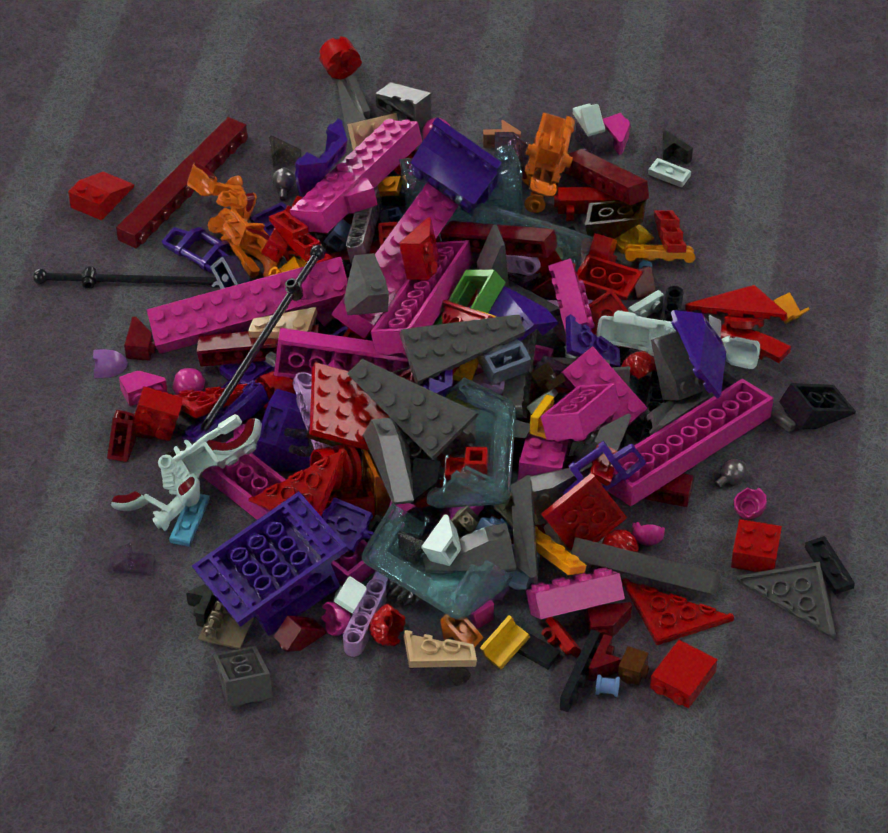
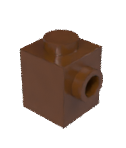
[618,646,649,686]

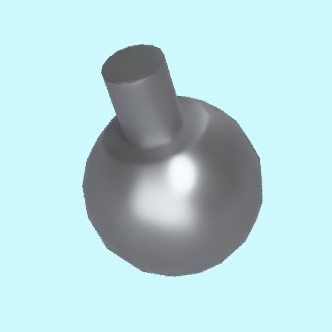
[272,167,295,199]
[715,459,747,488]

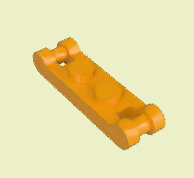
[624,244,695,263]

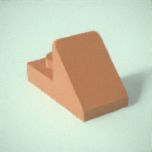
[483,120,521,148]

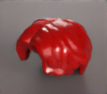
[621,351,657,380]
[602,529,639,553]
[369,603,406,646]

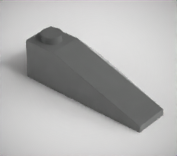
[344,253,389,316]
[363,418,414,505]
[422,523,516,575]

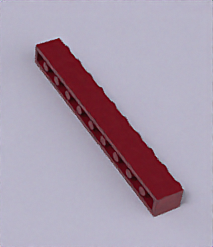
[116,117,248,249]

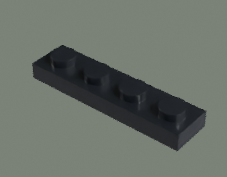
[560,630,600,712]

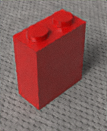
[650,640,718,708]

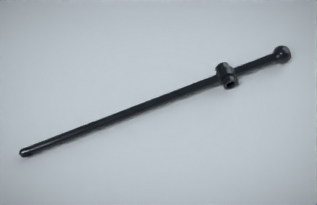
[201,245,326,432]
[34,266,260,288]

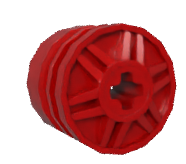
[310,444,362,492]

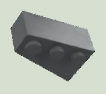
[376,82,431,129]

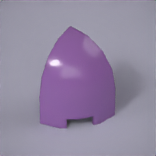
[93,349,128,378]

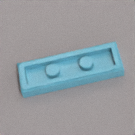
[169,494,210,547]

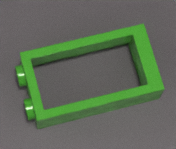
[435,270,506,325]

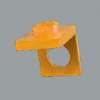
[773,292,810,324]

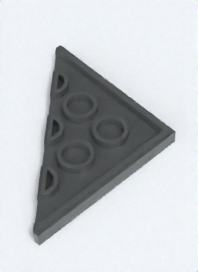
[737,562,836,639]

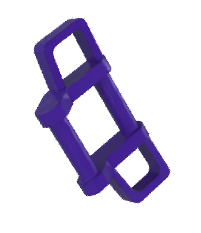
[162,227,231,274]
[563,440,646,495]

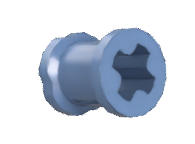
[595,675,620,697]

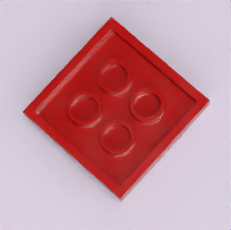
[541,473,627,551]

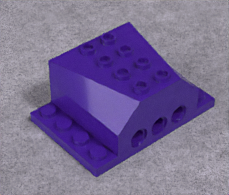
[410,117,502,217]
[192,491,349,636]

